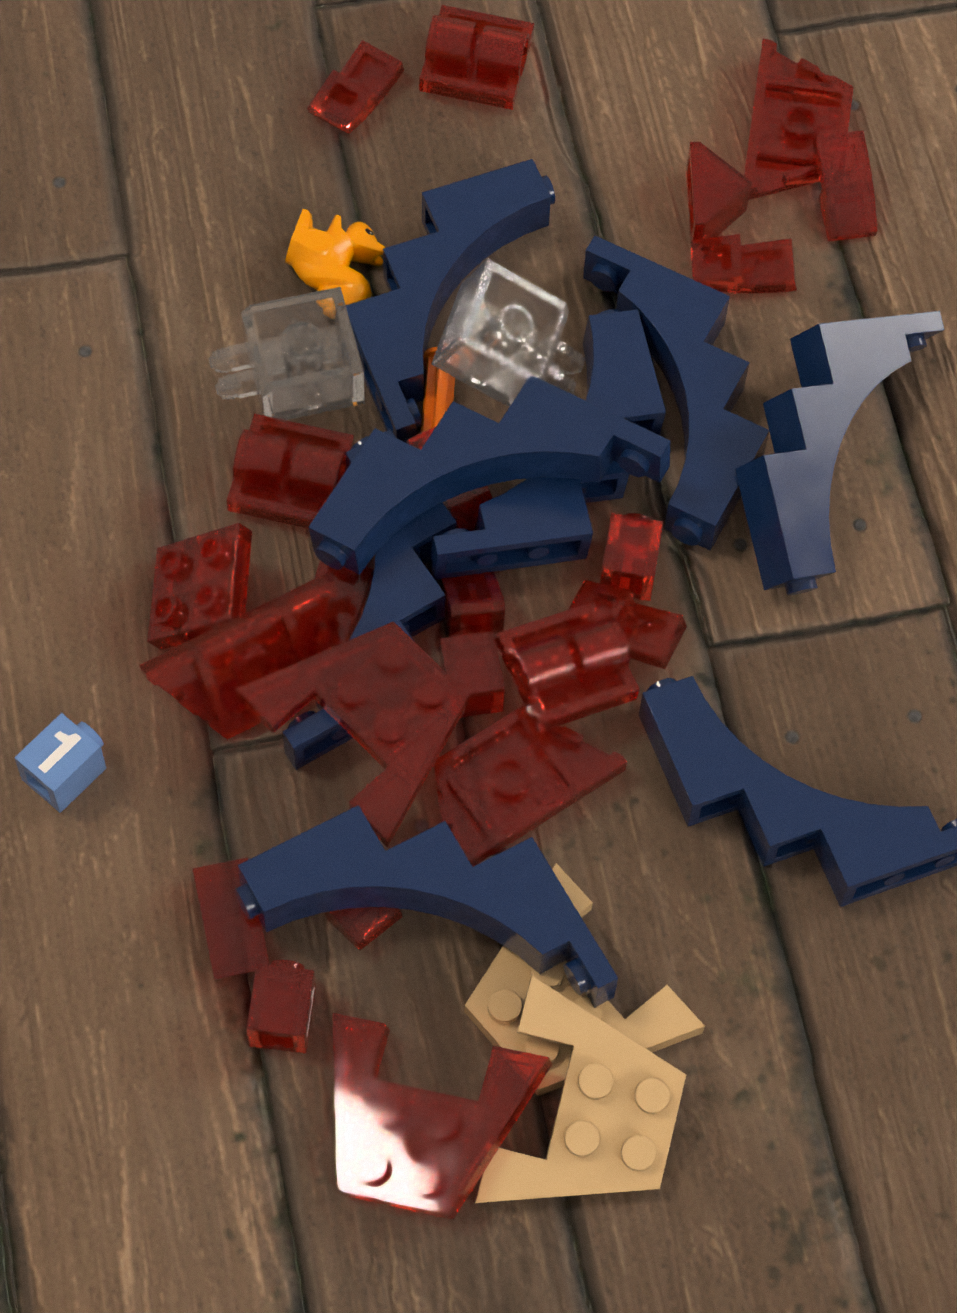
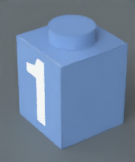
[14,713,106,813]

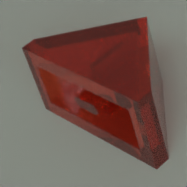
[686,142,752,252]
[441,571,505,649]

